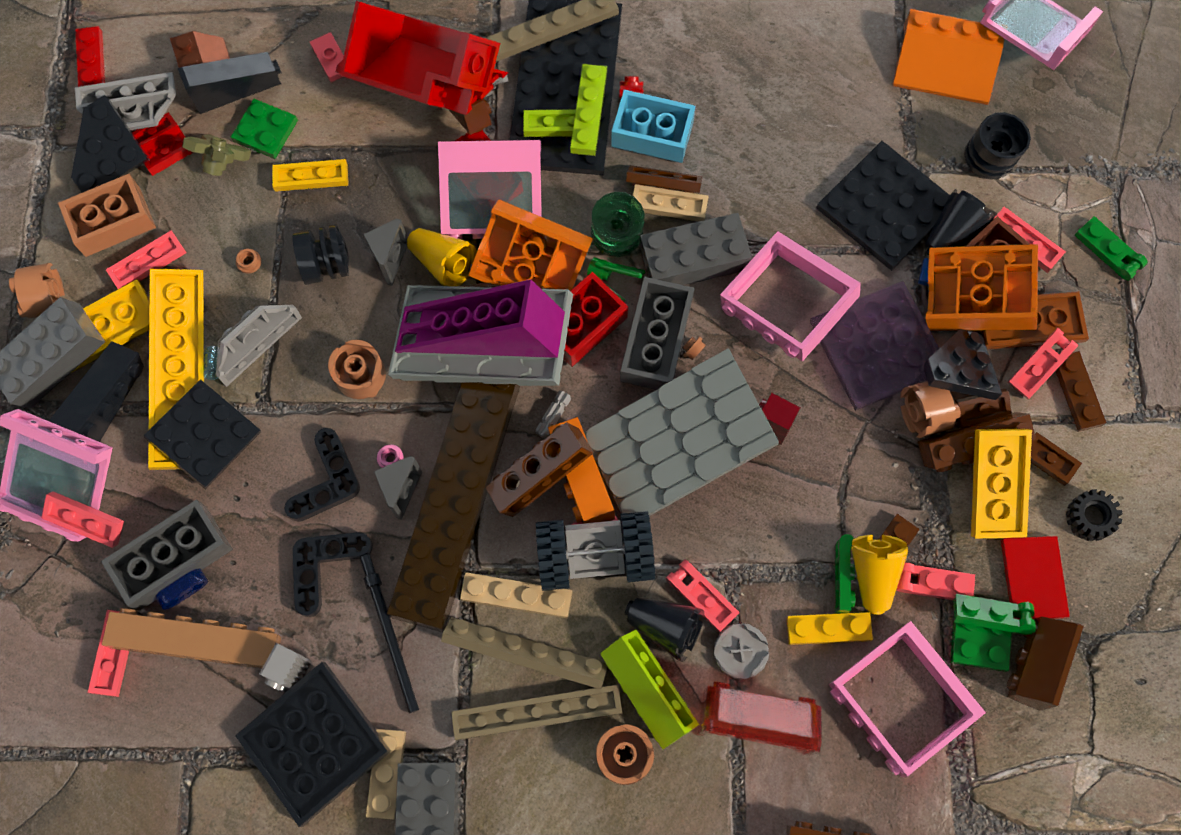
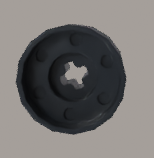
[964,112,1031,179]
[292,224,349,285]

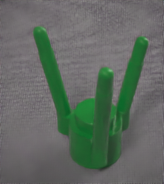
[587,257,646,302]

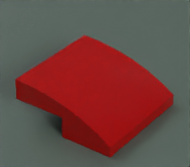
[132,112,194,176]

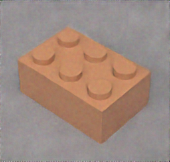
[58,174,156,257]

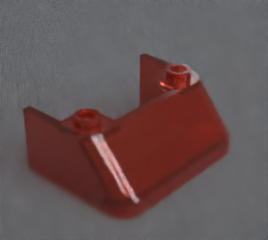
[697,682,822,756]

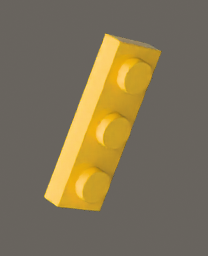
[272,159,348,192]
[786,612,873,645]

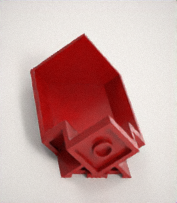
[335,1,509,115]

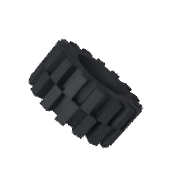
[1066,489,1123,541]

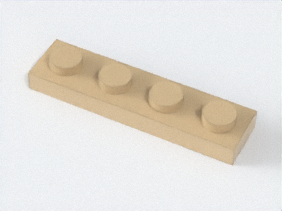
[460,572,572,619]

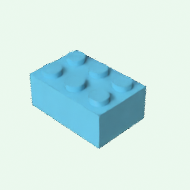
[611,90,696,163]

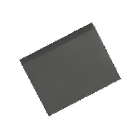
[364,219,407,286]
[374,456,422,520]

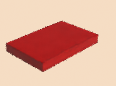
[1001,536,1070,620]

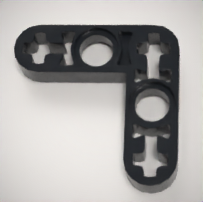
[284,428,360,522]
[292,532,373,617]

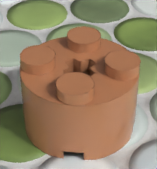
[9,263,65,319]
[328,340,386,399]
[900,381,961,438]
[596,725,654,785]

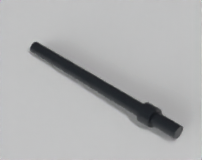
[360,554,419,714]

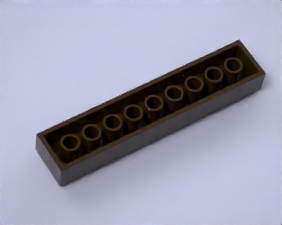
[387,382,520,633]

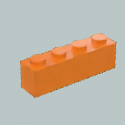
[548,417,615,524]

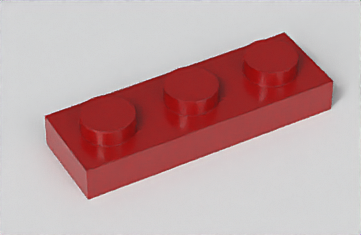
[75,26,105,87]

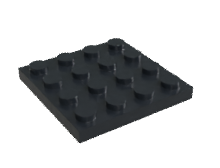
[816,140,950,271]
[235,662,391,827]

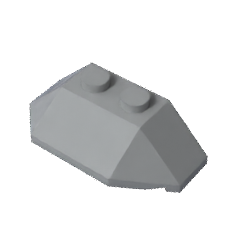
[75,72,176,130]
[216,305,302,387]

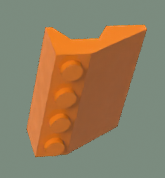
[893,9,1006,105]
[468,199,593,291]
[925,244,1038,331]

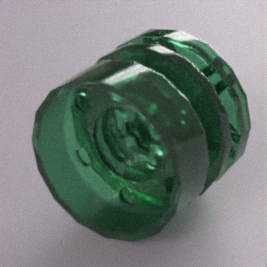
[591,192,645,257]

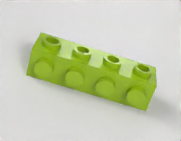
[600,630,699,750]

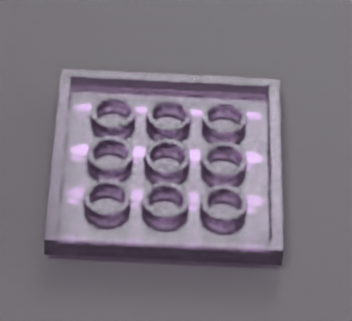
[810,281,940,411]

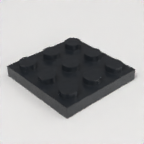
[144,379,261,490]

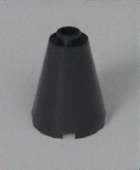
[925,189,994,256]
[625,597,705,662]

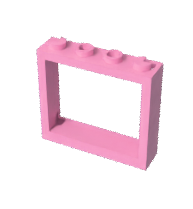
[720,231,861,362]
[829,621,986,777]

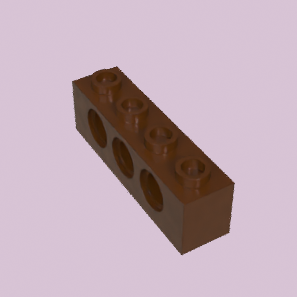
[485,422,594,517]

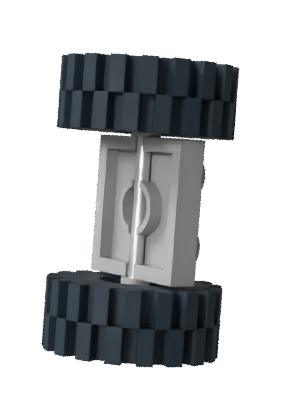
[536,511,655,591]

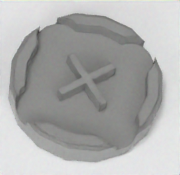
[713,624,769,680]

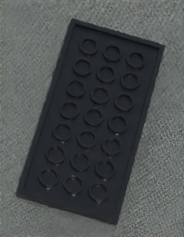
[509,0,622,176]

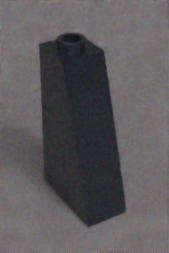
[178,52,282,114]

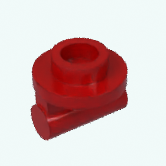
[619,76,644,98]

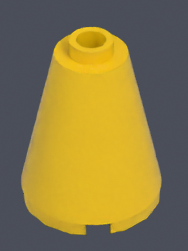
[407,228,477,287]
[851,535,908,615]

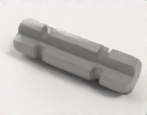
[535,391,571,439]

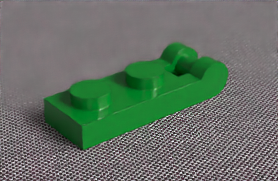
[1074,216,1148,281]
[835,534,856,614]
[953,594,1036,635]

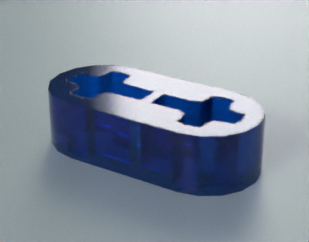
[156,569,208,610]

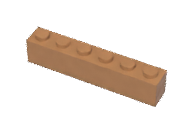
[102,608,281,668]

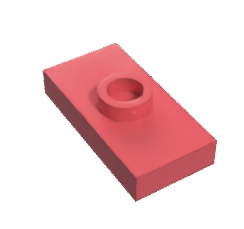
[310,32,344,82]

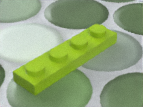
[570,64,607,156]

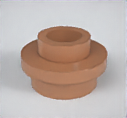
[236,249,262,274]
[682,336,706,360]

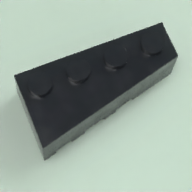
[49,341,144,442]

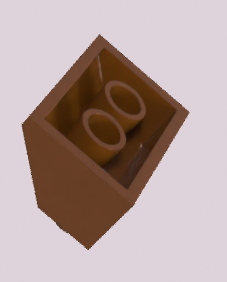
[1007,616,1084,711]

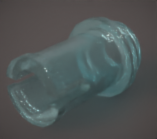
[203,346,218,380]

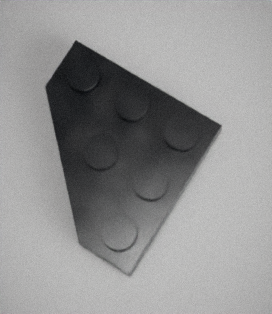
[71,95,150,193]
[923,329,1002,400]

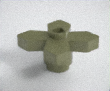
[182,134,251,176]

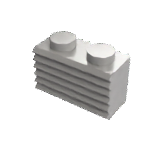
[259,643,311,692]

